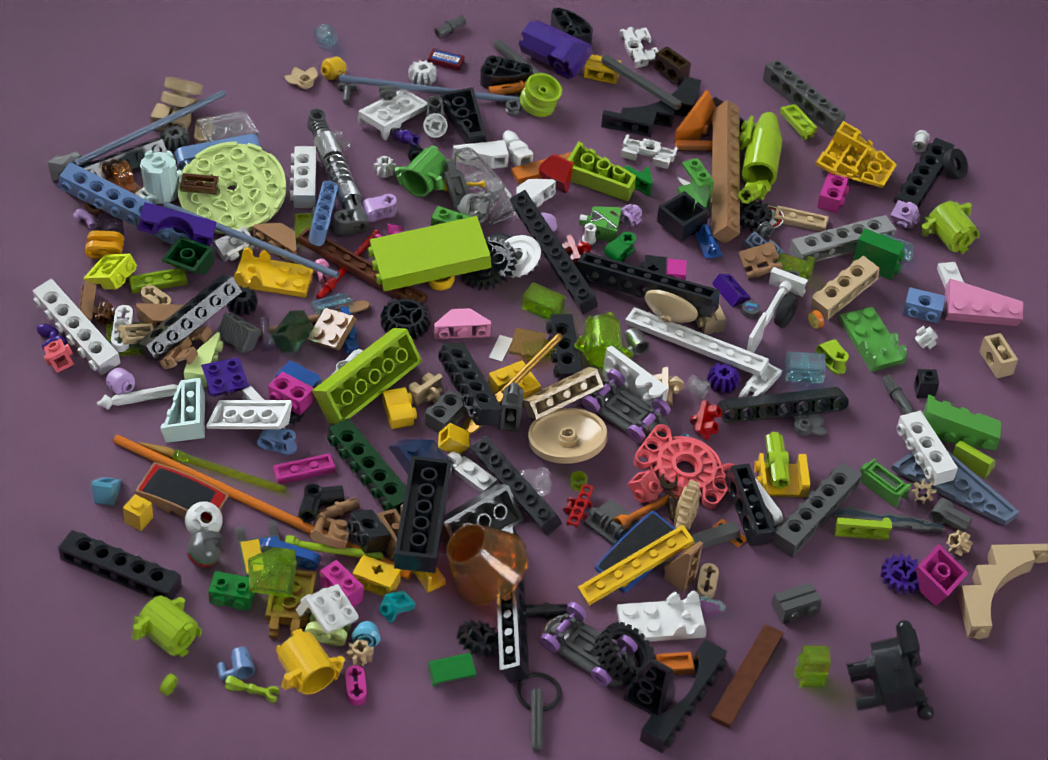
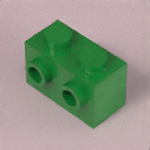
[208,571,257,611]

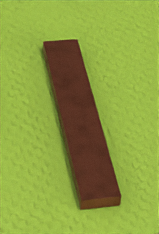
[710,624,784,729]

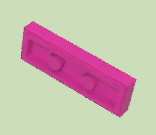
[272,453,336,485]

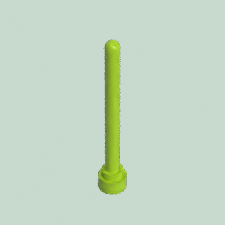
[285,535,383,560]

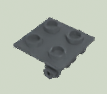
[584,498,640,545]

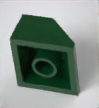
[162,236,214,275]

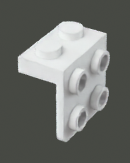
[296,584,359,633]

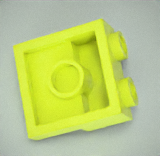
[84,254,137,290]

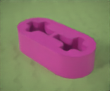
[345,665,367,706]

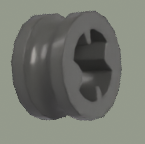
[505,99,521,116]
[756,221,775,239]

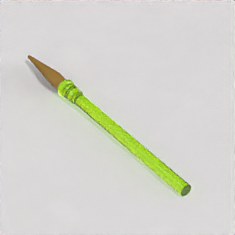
[139,442,287,494]

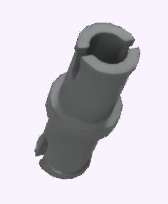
[434,15,466,38]

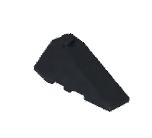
[623,659,675,716]

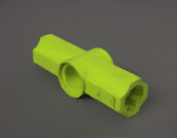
[738,179,771,203]
[765,432,790,489]

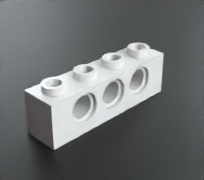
[290,146,316,208]
[896,410,958,486]

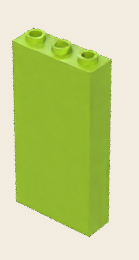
[368,216,491,292]

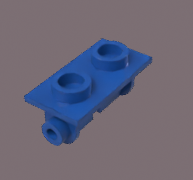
[695,224,723,259]

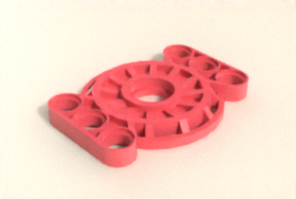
[633,424,734,509]

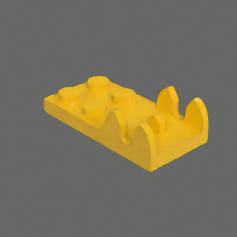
[233,247,314,298]

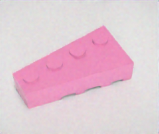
[945,278,1023,326]

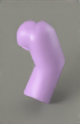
[73,209,97,229]

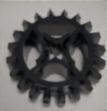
[380,297,431,340]

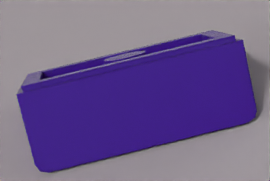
[712,274,751,307]

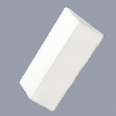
[206,400,292,429]

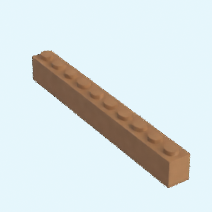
[712,100,740,244]

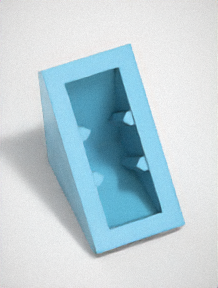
[92,477,122,506]

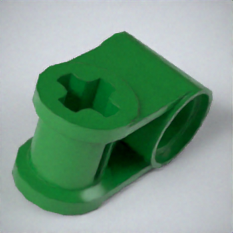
[603,232,636,262]

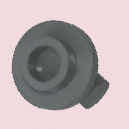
[379,85,397,101]

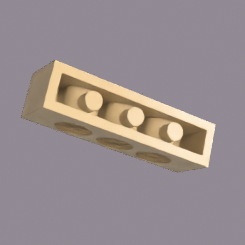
[812,256,879,321]
[523,367,604,420]

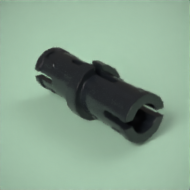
[525,602,568,619]

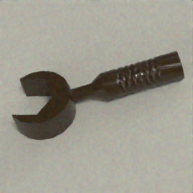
[660,473,678,521]

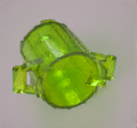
[574,311,634,368]

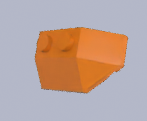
[674,90,716,143]

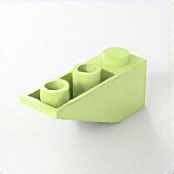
[184,332,223,388]

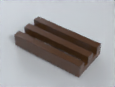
[180,173,219,195]

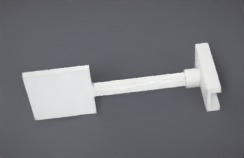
[747,267,808,353]

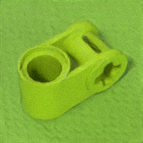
[816,339,849,375]

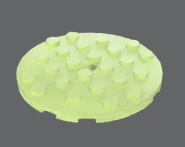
[178,142,286,235]

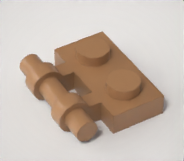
[739,241,783,279]

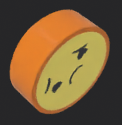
[808,310,824,330]

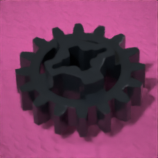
[740,200,772,231]
[456,619,499,658]

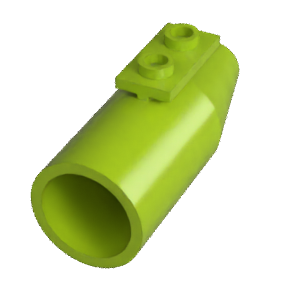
[740,112,782,185]

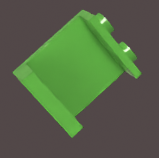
[677,158,714,215]

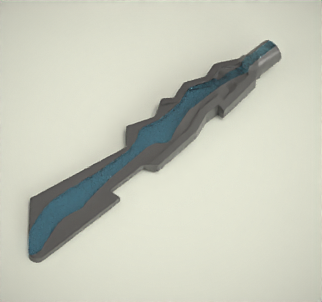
[833,505,943,533]

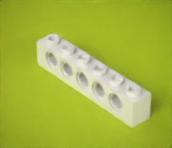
[32,278,121,376]

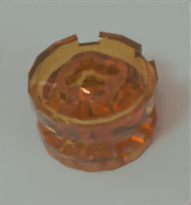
[110,160,134,188]

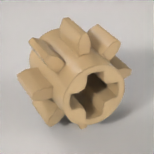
[911,478,937,504]
[946,530,973,556]
[347,639,374,667]

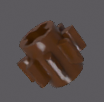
[93,302,116,325]

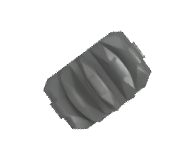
[160,125,190,152]

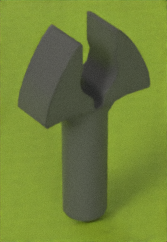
[338,81,357,104]

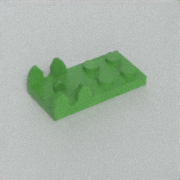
[838,306,907,372]

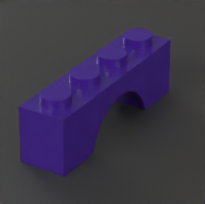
[137,202,217,246]

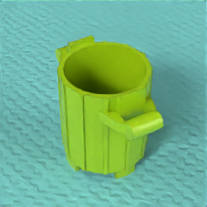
[922,201,980,253]
[132,595,202,658]

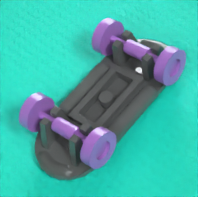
[581,369,671,445]
[540,602,638,687]

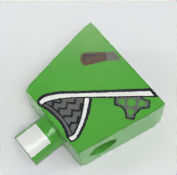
[579,206,621,243]

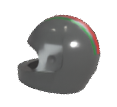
[187,531,223,568]

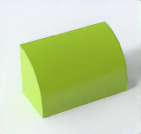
[953,441,996,479]

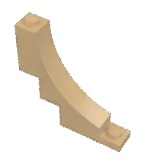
[957,544,1048,639]

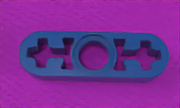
[260,538,321,570]

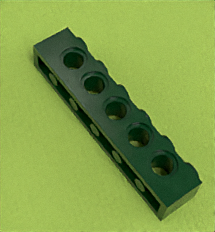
[327,418,406,515]

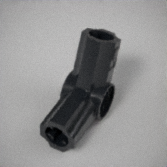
[298,484,345,523]

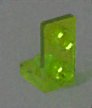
[777,253,815,281]

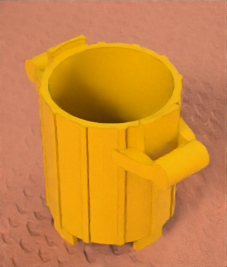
[275,629,345,695]

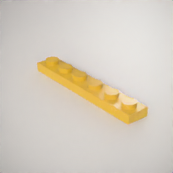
[578,525,694,606]

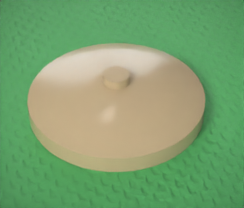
[528,408,607,464]

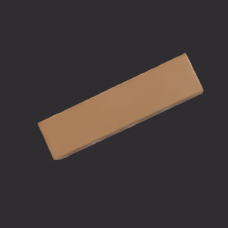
[78,281,96,322]

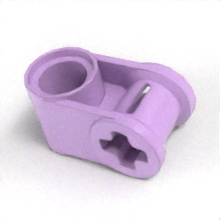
[362,194,397,222]

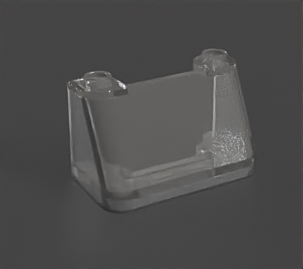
[454,147,516,225]

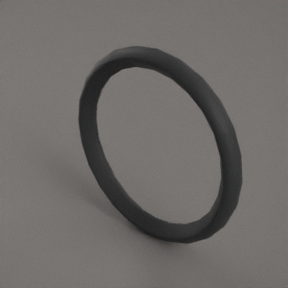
[516,672,562,711]

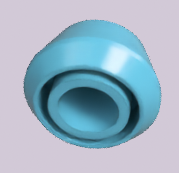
[351,621,381,647]

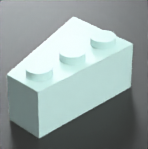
[160,378,205,443]

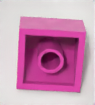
[916,544,968,607]

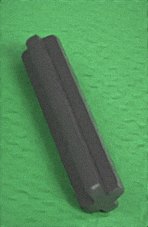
[531,689,543,751]

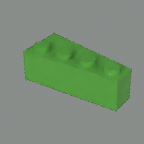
[923,395,1001,451]

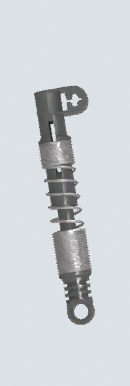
[307,108,370,236]

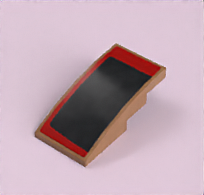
[134,462,229,523]

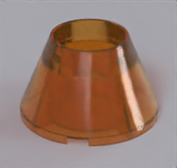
[446,524,528,606]

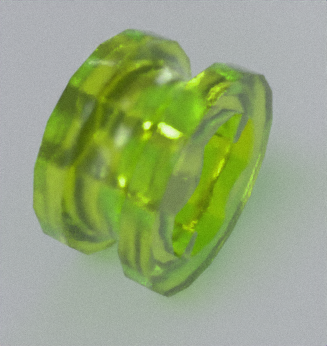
[570,471,588,491]

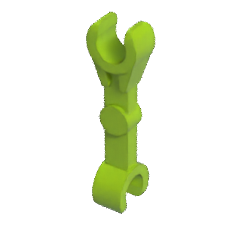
[225,676,279,703]

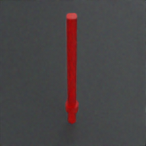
[316,229,380,301]

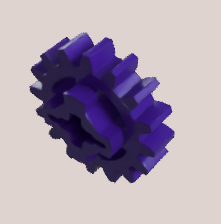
[880,553,920,595]

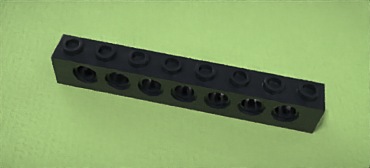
[510,190,598,315]
[577,252,720,318]
[494,527,530,683]

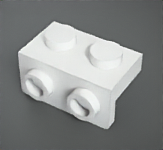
[213,226,255,262]

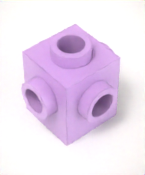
[891,200,921,229]

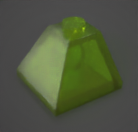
[248,547,296,598]

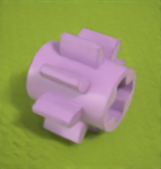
[621,203,642,226]

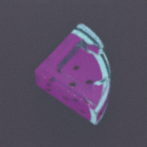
[699,596,726,617]

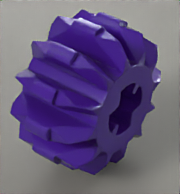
[707,362,740,394]

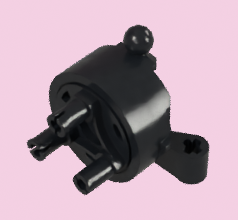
[846,620,934,721]

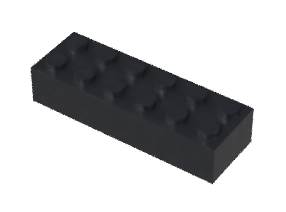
[394,456,452,573]

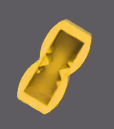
[382,387,417,429]

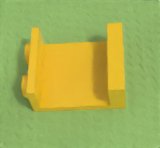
[754,453,810,497]

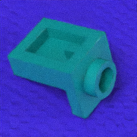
[378,590,416,623]

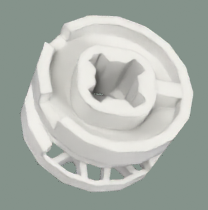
[423,113,447,138]

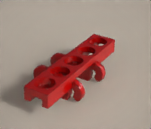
[563,484,594,529]

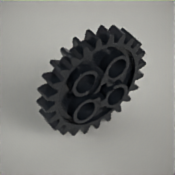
[461,237,518,290]

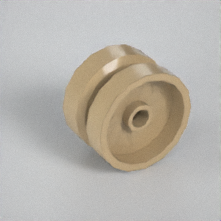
[161,77,203,108]

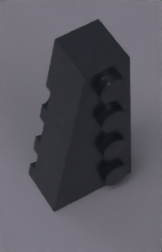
[440,87,486,144]

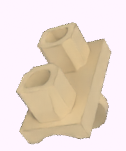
[653,367,684,405]
[409,372,443,406]

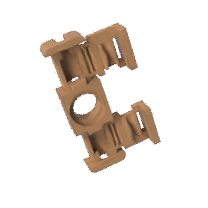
[159,326,213,369]

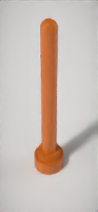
[614,490,682,530]

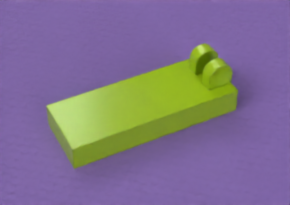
[780,104,817,140]
[834,517,892,540]

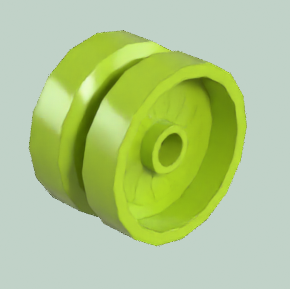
[520,73,562,117]

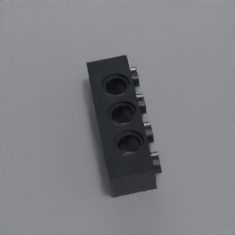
[546,314,582,382]
[724,463,775,546]

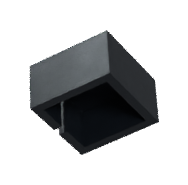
[656,191,709,241]

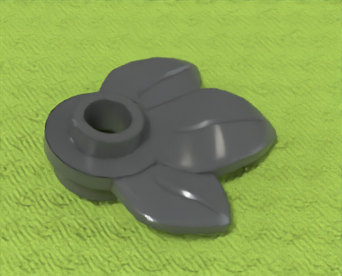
[793,414,827,436]

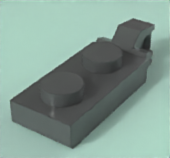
[444,160,471,211]

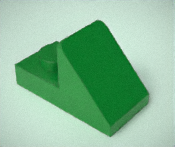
[623,165,653,197]

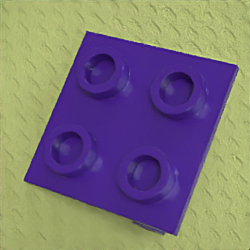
[201,357,249,397]

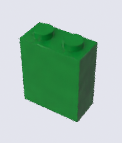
[853,228,906,280]

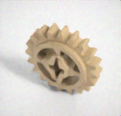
[674,480,701,530]

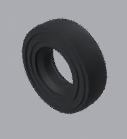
[943,148,968,180]
[774,295,798,328]

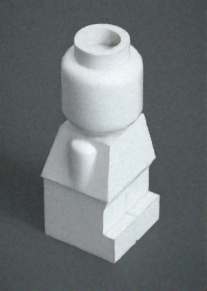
[502,130,533,167]

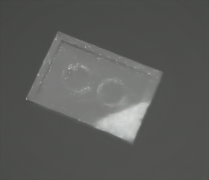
[196,110,259,142]

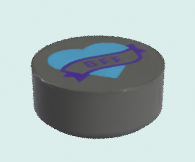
[741,300,761,318]

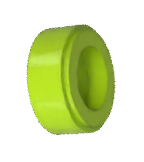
[159,673,178,696]

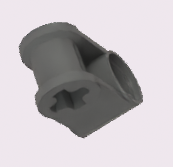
[427,96,444,117]

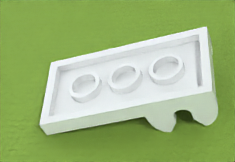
[358,89,427,140]
[602,345,669,408]
[616,591,707,642]

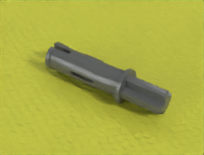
[882,375,916,415]

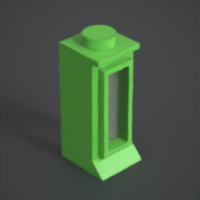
[860,458,912,508]

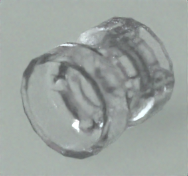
[685,374,711,400]

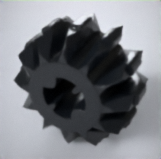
[227,285,258,317]

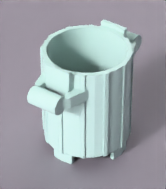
[135,150,182,204]

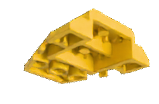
[815,121,897,188]

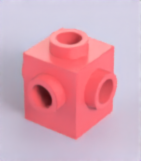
[44,339,74,373]
[627,470,663,503]

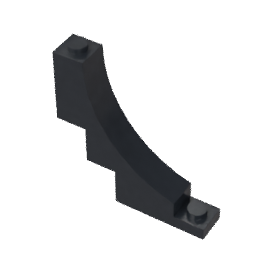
[601,76,701,137]

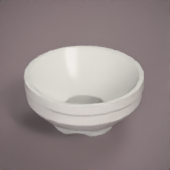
[185,502,223,535]

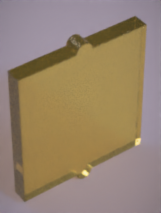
[509,328,546,358]

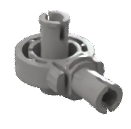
[457,188,500,223]

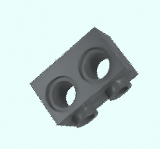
[425,390,467,433]

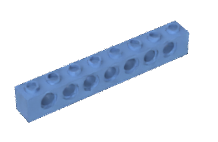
[58,162,189,245]

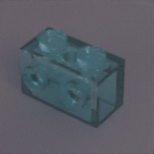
[784,351,826,383]

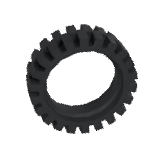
[594,622,656,684]

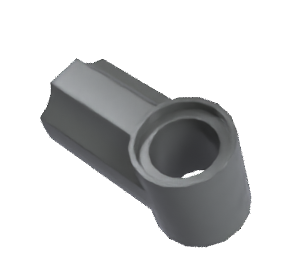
[929,498,973,532]

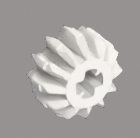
[408,60,437,86]

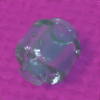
[314,24,338,48]

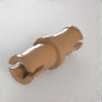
[318,496,360,519]

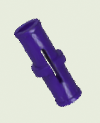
[392,128,420,146]

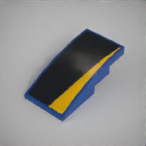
[595,511,675,593]

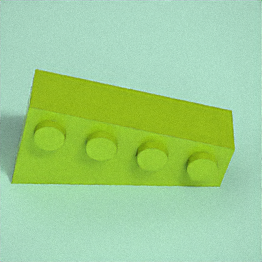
[568,141,636,202]

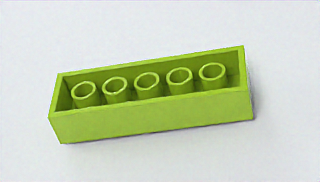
[312,328,423,424]

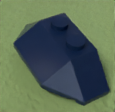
[389,439,453,474]

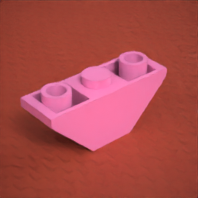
[434,308,491,339]

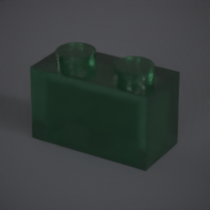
[271,310,314,353]

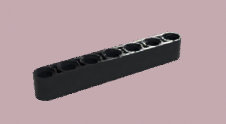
[717,387,849,423]

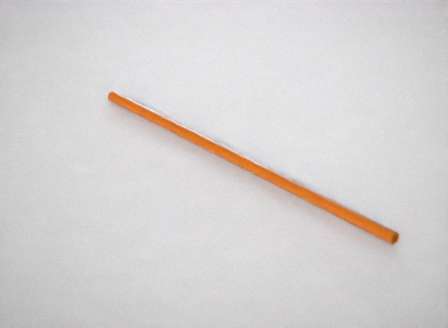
[113,434,413,580]

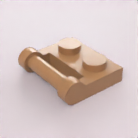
[310,513,349,550]

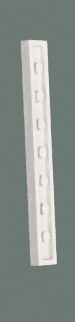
[626,307,769,376]

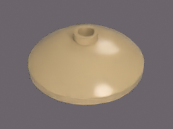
[645,290,698,324]

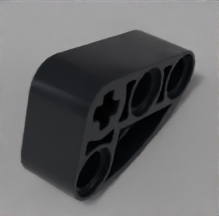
[550,7,593,45]
[480,55,533,88]

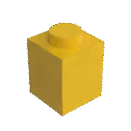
[438,423,470,454]
[123,494,154,531]

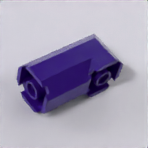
[519,20,593,79]

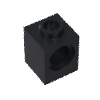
[913,369,939,398]

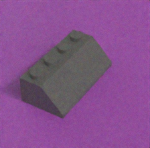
[441,484,524,559]

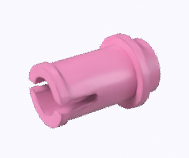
[315,259,331,283]

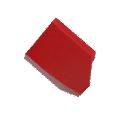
[539,154,574,193]

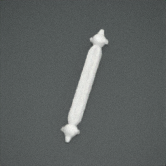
[97,384,179,410]

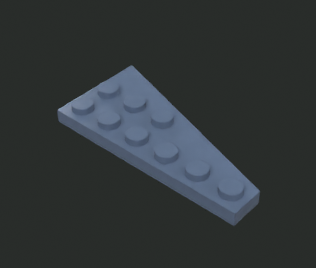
[891,450,1019,526]

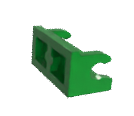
[427,653,476,687]

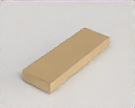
[774,205,829,232]

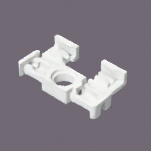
[620,27,658,68]
[621,134,677,169]

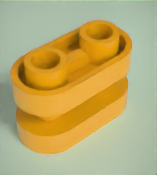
[85,230,125,259]

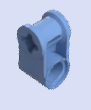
[257,428,297,455]

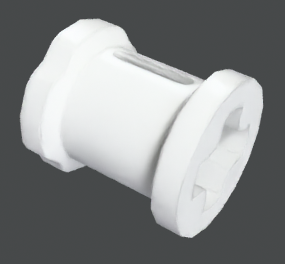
[912,130,930,153]

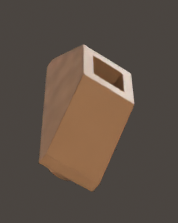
[253,223,297,264]
[136,303,184,329]

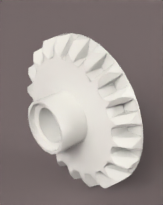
[505,235,542,278]

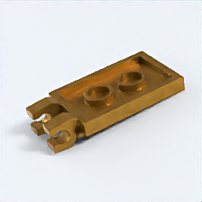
[265,568,317,639]

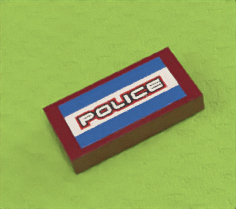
[428,48,465,71]

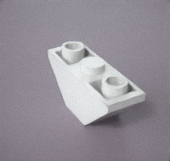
[516,179,556,220]

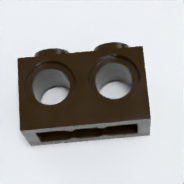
[654,46,691,85]

